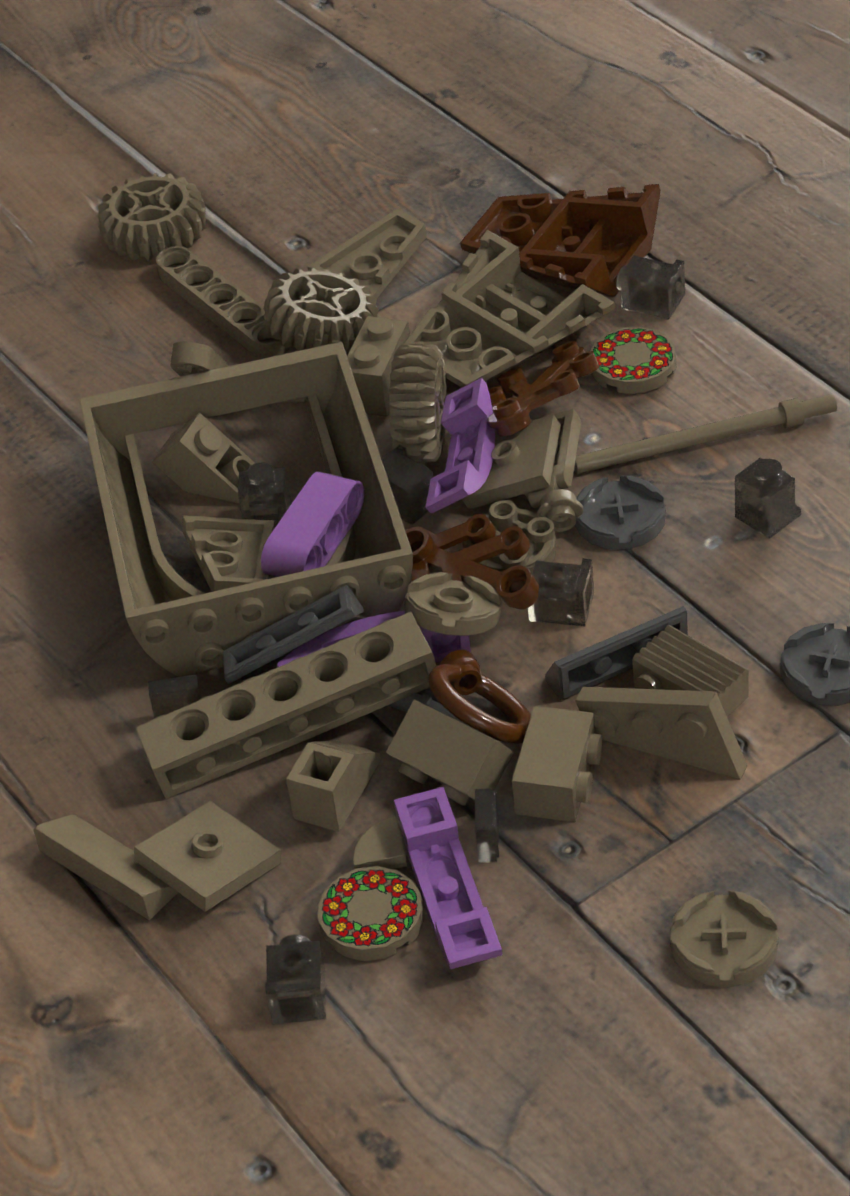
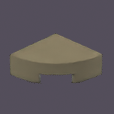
[353,816,407,869]

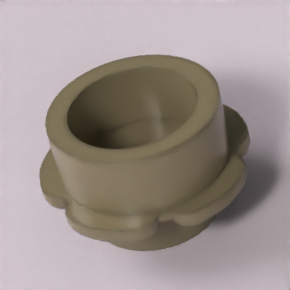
[537,489,583,532]

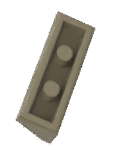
[33,814,178,920]

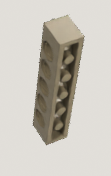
[136,612,436,799]

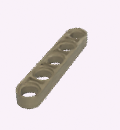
[156,246,290,359]

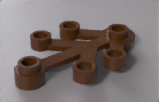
[487,341,599,436]
[405,514,539,610]

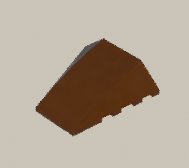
[460,184,661,297]

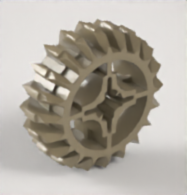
[98,173,206,261]
[263,267,379,356]
[389,342,447,464]

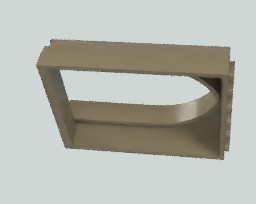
[79,342,413,677]

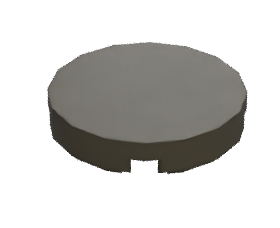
[404,572,502,636]

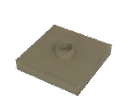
[462,414,561,509]
[134,801,281,912]

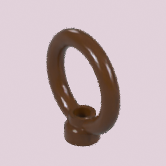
[428,650,531,744]

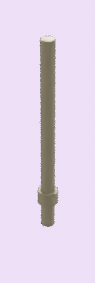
[574,394,837,474]

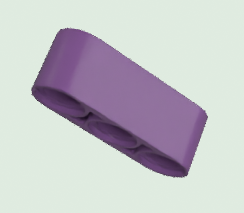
[261,471,364,577]

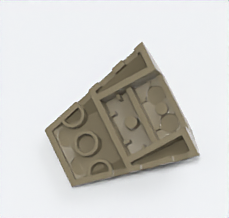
[403,230,616,388]

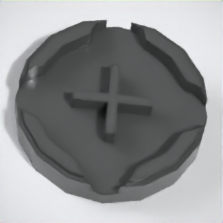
[575,476,666,550]
[780,623,850,706]

